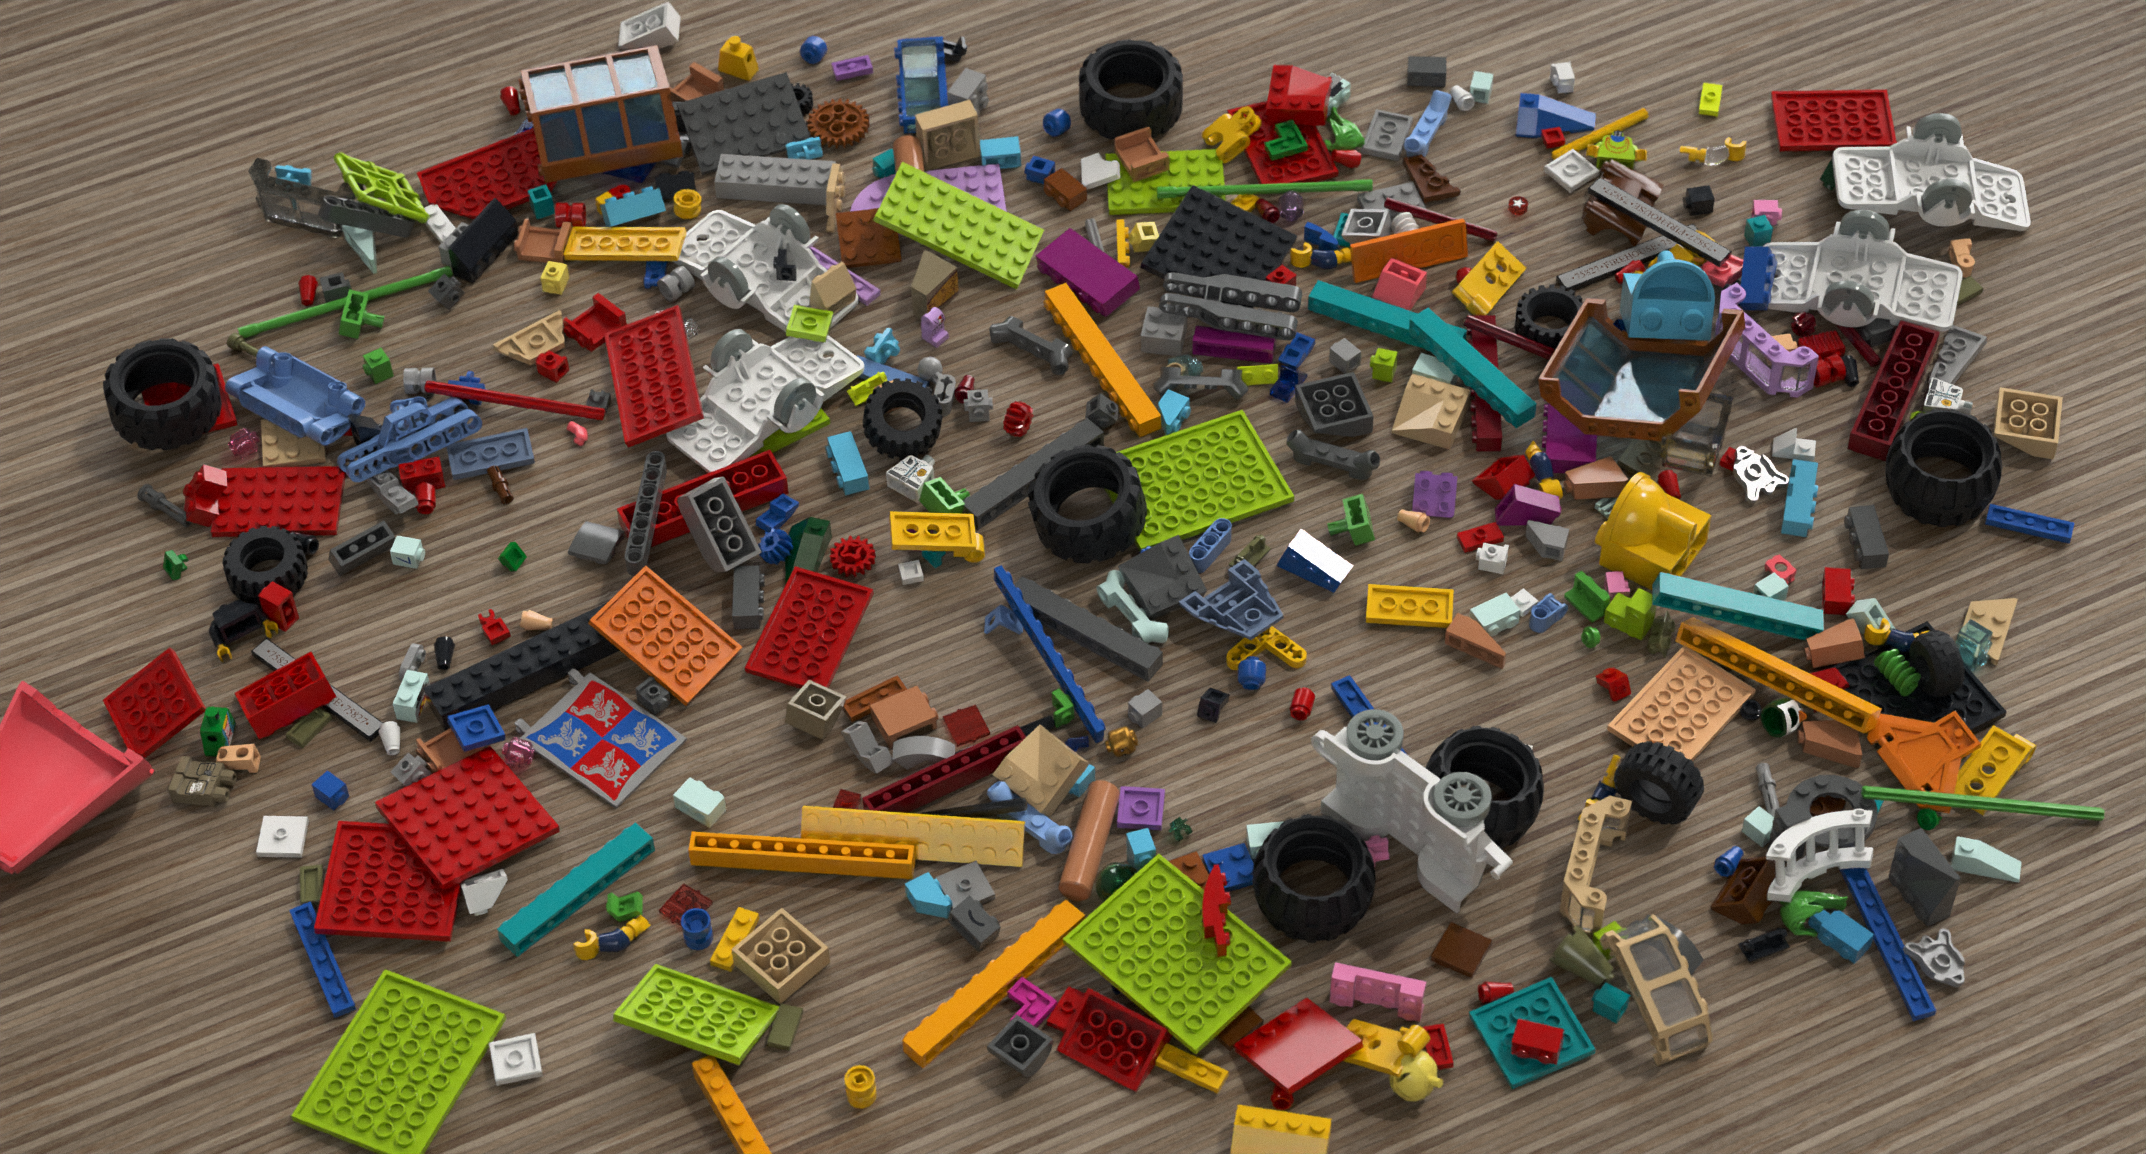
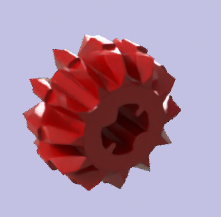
[1003,401,1033,437]

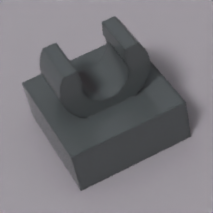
[586,389,611,413]

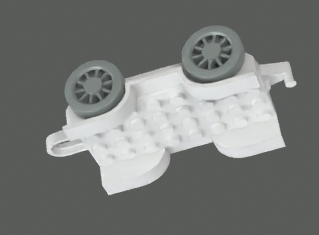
[1311,709,1513,913]

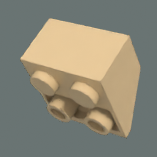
[809,261,857,315]

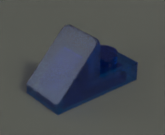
[1270,366,1308,403]

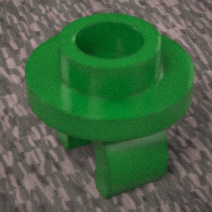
[1917,808,1942,830]

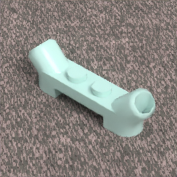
[1096,570,1169,644]

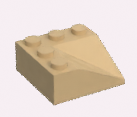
[915,100,980,171]
[1391,374,1471,450]
[1994,387,2063,459]
[993,725,1090,817]
[731,908,830,1004]

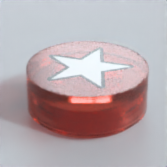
[1508,196,1528,215]

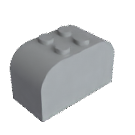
[678,477,761,572]

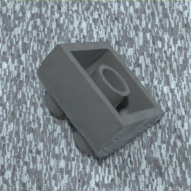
[987,1015,1053,1077]

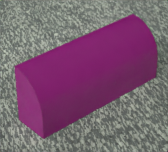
[1192,325,1277,364]

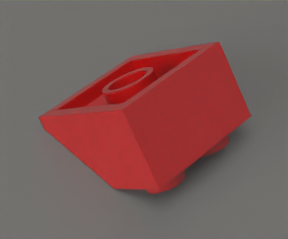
[1472,455,1535,500]

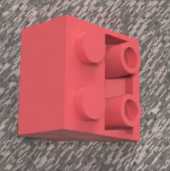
[1372,258,1427,311]

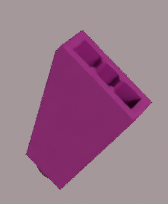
[1495,484,1561,526]

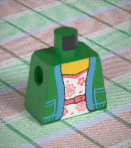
[200,706,236,757]

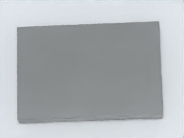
[1361,109,1413,161]

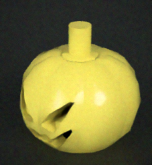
[1389,1051,1443,1102]

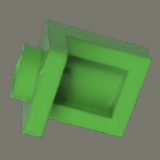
[1052,688,1074,728]
[606,891,643,922]

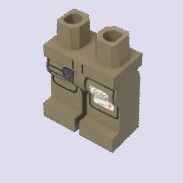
[168,756,237,808]

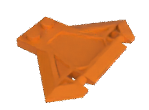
[1867,711,1981,814]

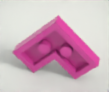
[1007,977,1057,1028]

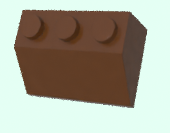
[1710,856,1776,925]

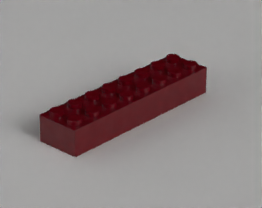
[1847,320,1940,461]

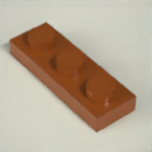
[842,675,907,722]

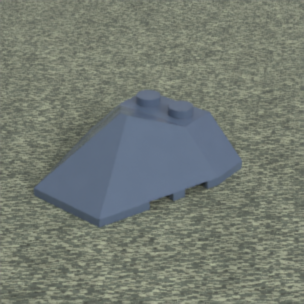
[1179,559,1284,640]

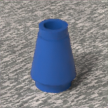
[1714,846,1744,877]

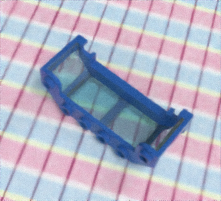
[894,36,948,134]

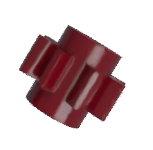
[1791,311,1816,337]

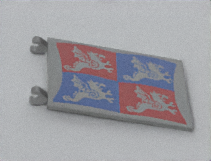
[514,669,687,809]

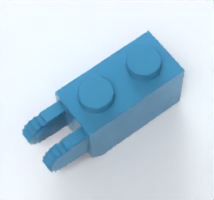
[1808,910,1874,964]

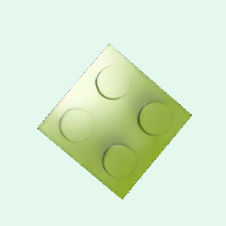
[786,305,833,343]

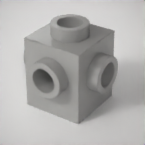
[964,389,993,422]
[391,753,431,786]

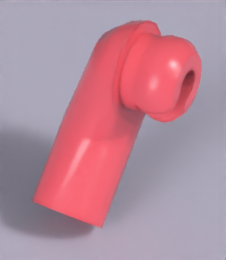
[567,421,588,446]

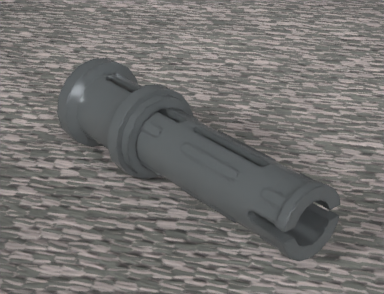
[137,484,192,527]

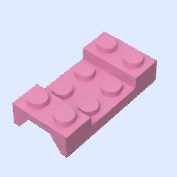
[1330,962,1426,1022]

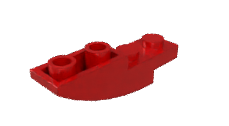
[1202,864,1231,957]

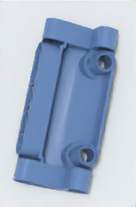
[225,346,365,446]

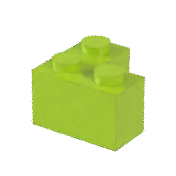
[1604,588,1657,641]

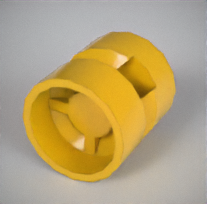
[844,1065,877,1109]

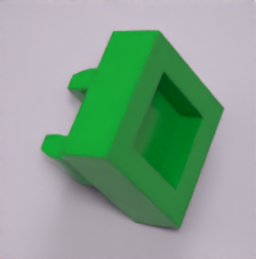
[498,542,527,572]
[163,550,189,580]

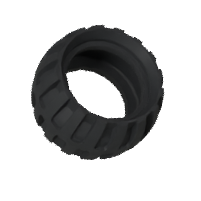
[1885,409,2002,527]
[1425,726,1544,850]
[1253,814,1376,943]

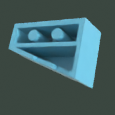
[1781,459,1818,537]

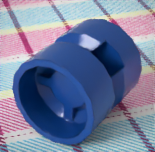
[681,908,713,950]

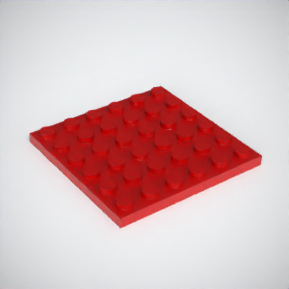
[375,746,560,891]
[314,821,463,942]

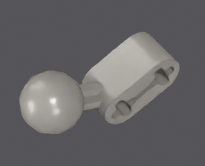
[917,357,956,417]

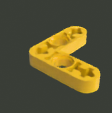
[1226,626,1307,670]

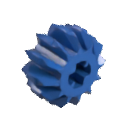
[758,528,794,565]

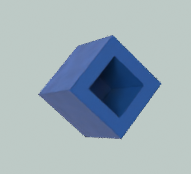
[311,770,350,811]

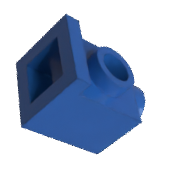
[1024,156,1055,184]

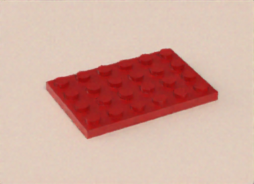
[1771,89,1897,151]
[1227,101,1338,184]
[211,466,346,537]
[745,566,874,689]

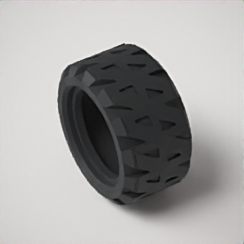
[1079,39,1183,140]
[103,338,222,450]
[1028,445,1147,564]

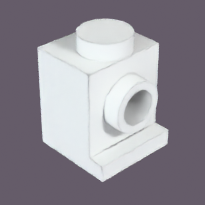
[1550,62,1575,93]
[1476,543,1509,574]

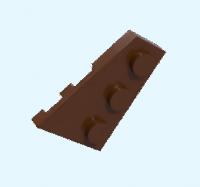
[1403,154,1461,203]

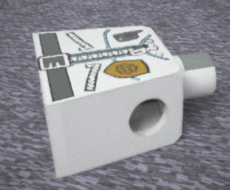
[1923,377,1973,414]
[886,455,935,503]

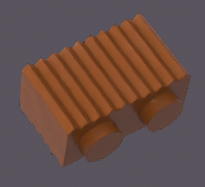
[1043,168,1087,211]

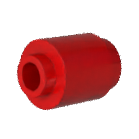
[415,482,436,514]
[1290,687,1315,721]

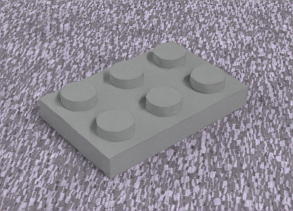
[1357,182,1426,222]

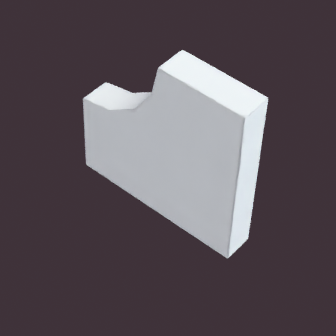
[1081,153,1120,190]

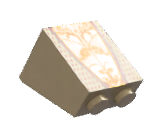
[911,250,959,319]

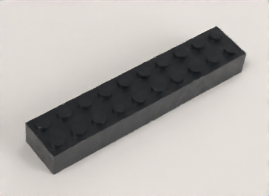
[423,602,620,731]

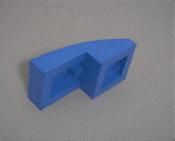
[1304,222,1339,251]
[1278,332,1315,369]
[756,494,799,533]

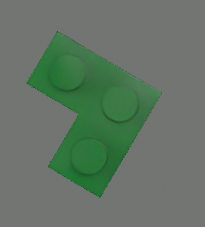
[1264,120,1308,161]

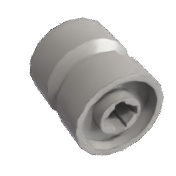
[657,266,695,302]
[403,367,436,394]

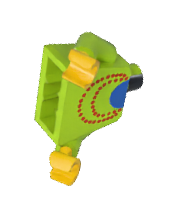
[1586,131,1647,170]

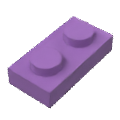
[832,55,873,81]

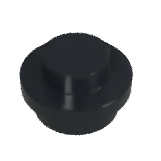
[1740,700,1762,721]

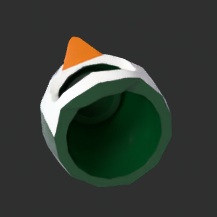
[1761,698,1807,738]

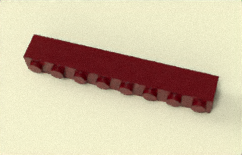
[1466,315,1502,452]
[862,725,1026,813]

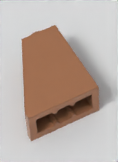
[1564,456,1629,500]
[1804,618,1865,668]
[1797,720,1862,768]

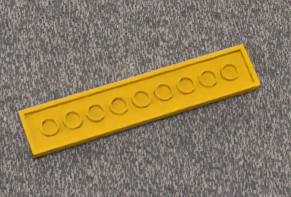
[801,806,1025,867]

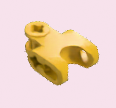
[1202,106,1261,163]

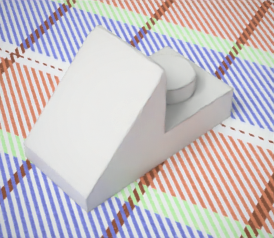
[1772,428,1816,462]

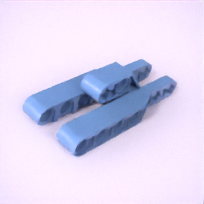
[337,397,482,482]

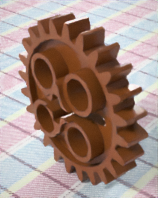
[807,98,870,149]

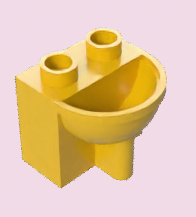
[1595,472,1712,590]

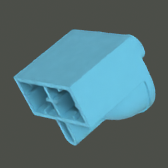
[1620,250,1715,340]

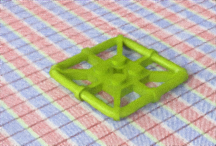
[334,152,429,223]

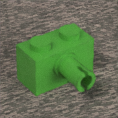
[339,289,385,339]
[919,477,970,514]
[1327,494,1375,546]

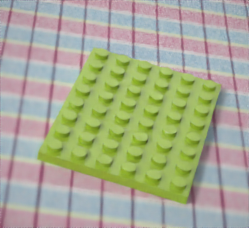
[1105,410,1294,552]
[1063,853,1292,1055]
[291,969,506,1154]

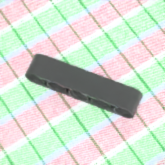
[318,195,416,238]

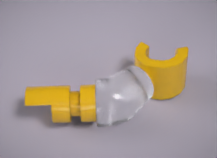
[1680,137,1746,166]

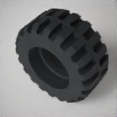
[863,378,943,460]
[222,526,308,606]
[1614,741,1704,825]

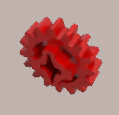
[830,536,876,577]

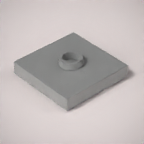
[936,861,995,910]

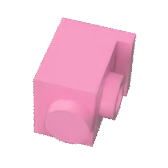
[1751,200,1782,225]
[1604,571,1630,604]

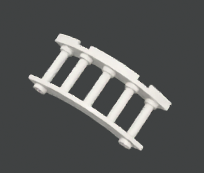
[1766,809,1873,902]

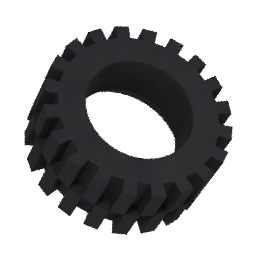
[1515,284,1586,351]

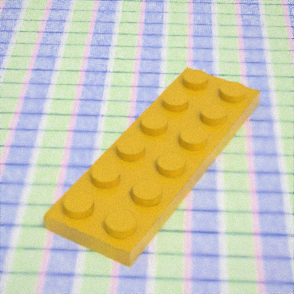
[563,227,687,261]

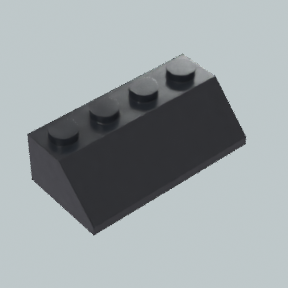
[448,198,519,284]

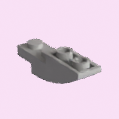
[366,470,419,515]

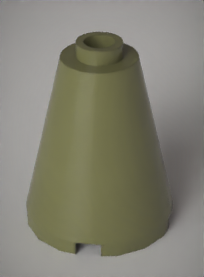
[1549,925,1615,986]

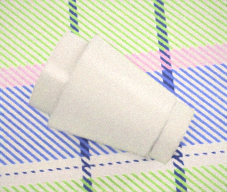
[1450,86,1475,111]
[379,721,400,755]

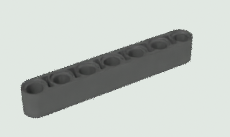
[625,451,667,576]

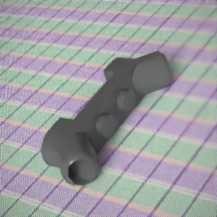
[989,316,1073,375]
[1153,367,1248,400]
[1286,430,1380,480]

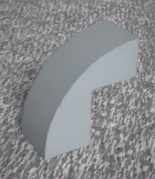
[841,721,894,774]
[892,736,955,770]

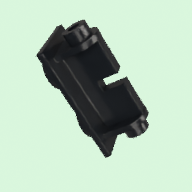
[1738,928,1790,963]

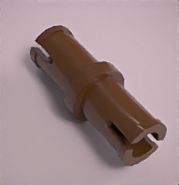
[487,465,514,504]

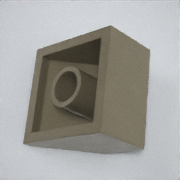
[785,680,847,740]

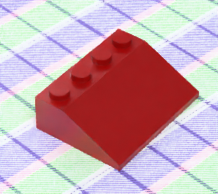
[235,652,337,739]
[1056,988,1173,1092]

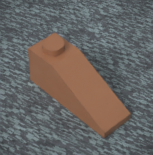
[1445,613,1506,669]

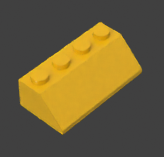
[1230,1105,1331,1154]

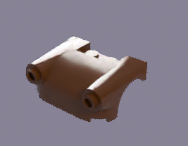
[1581,159,1664,246]

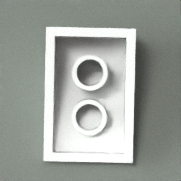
[618,2,680,49]

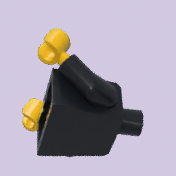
[209,600,278,663]

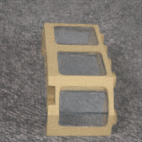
[1560,796,1632,938]
[1599,915,1712,1066]

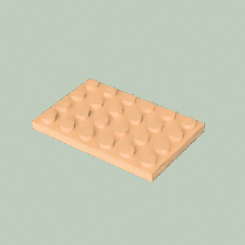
[1607,646,1756,761]

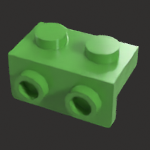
[1564,571,1610,622]

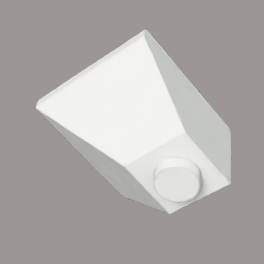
[461,869,508,916]

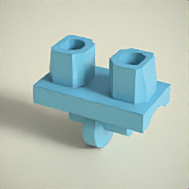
[786,137,823,160]
[275,165,312,190]
[864,328,900,364]

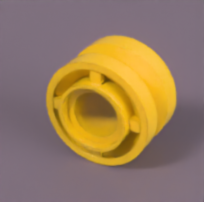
[674,189,701,219]

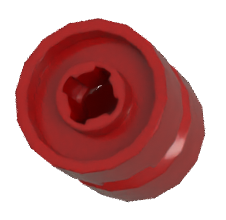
[555,203,586,228]
[1807,354,1846,388]

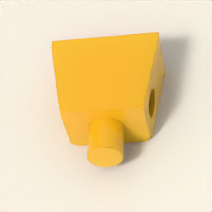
[718,36,759,81]

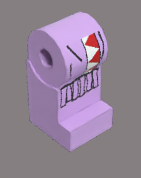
[921,307,949,348]

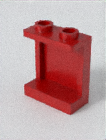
[563,293,627,352]

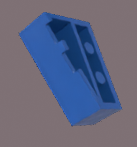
[1739,246,1778,310]

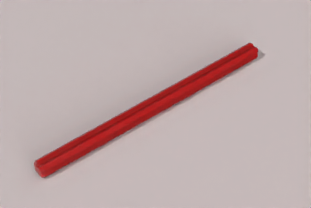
[425,381,605,420]

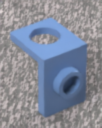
[984,605,1023,634]

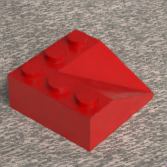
[1266,65,1332,126]

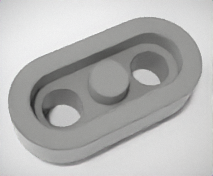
[399,643,426,681]

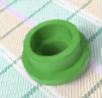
[1581,627,1601,648]

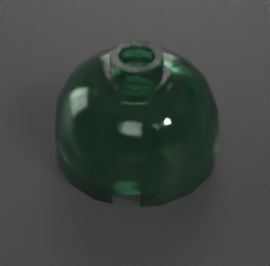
[1095,862,1137,902]

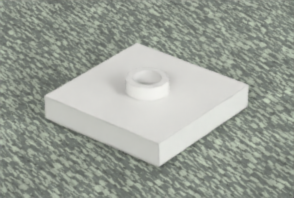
[1544,149,1600,193]
[256,816,309,858]
[489,1033,543,1086]

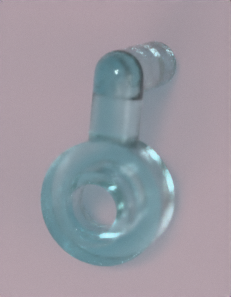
[1167,354,1203,376]

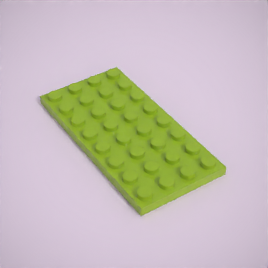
[873,162,1044,289]

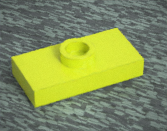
[1699,83,1722,117]

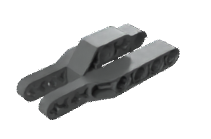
[1159,273,1302,340]

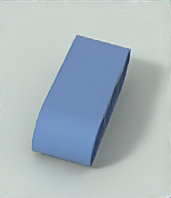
[1189,518,1232,573]

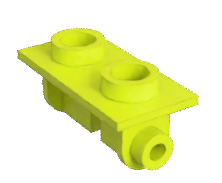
[1236,364,1279,385]
[847,371,888,406]

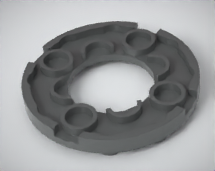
[1787,775,1878,848]

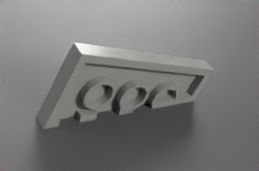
[1929,325,1987,386]

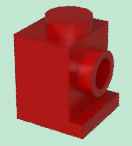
[536,350,569,383]

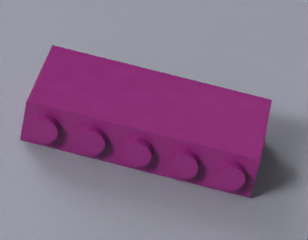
[1036,228,1140,317]
[1542,382,1599,474]

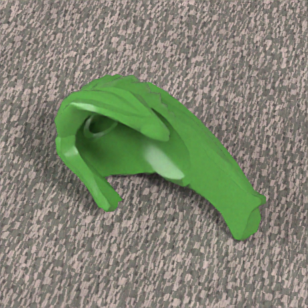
[1324,107,1365,152]
[1780,891,1848,937]

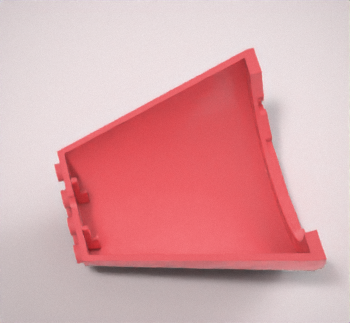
[0,680,155,875]

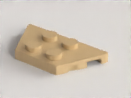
[826,163,845,232]
[493,310,565,365]
[1959,598,2018,665]

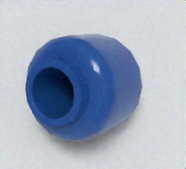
[800,36,827,64]
[1042,109,1071,137]
[1237,656,1266,690]

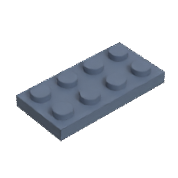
[446,428,535,480]

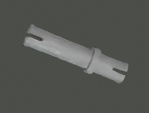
[1755,763,1780,817]

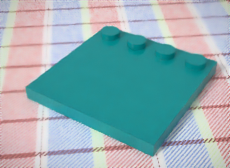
[1469,977,1596,1089]

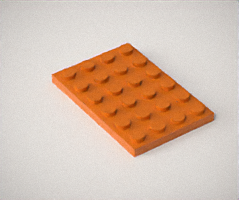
[589,566,743,706]

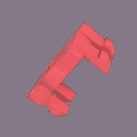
[1764,554,1797,585]

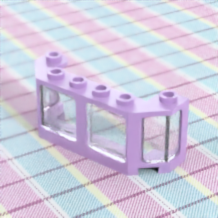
[1715,283,1819,398]

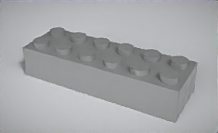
[714,154,836,205]

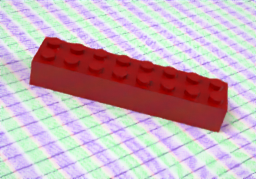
[617,450,789,547]

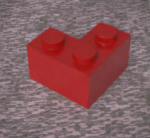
[183,464,227,527]

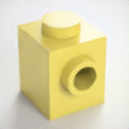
[1129,222,1159,252]
[541,261,569,295]

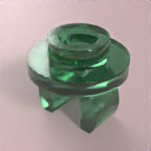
[1168,817,1192,841]

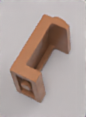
[670,62,724,102]
[1114,127,1169,182]
[514,219,572,264]
[870,686,939,749]
[415,728,485,774]

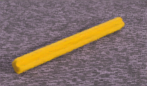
[1551,108,1648,160]

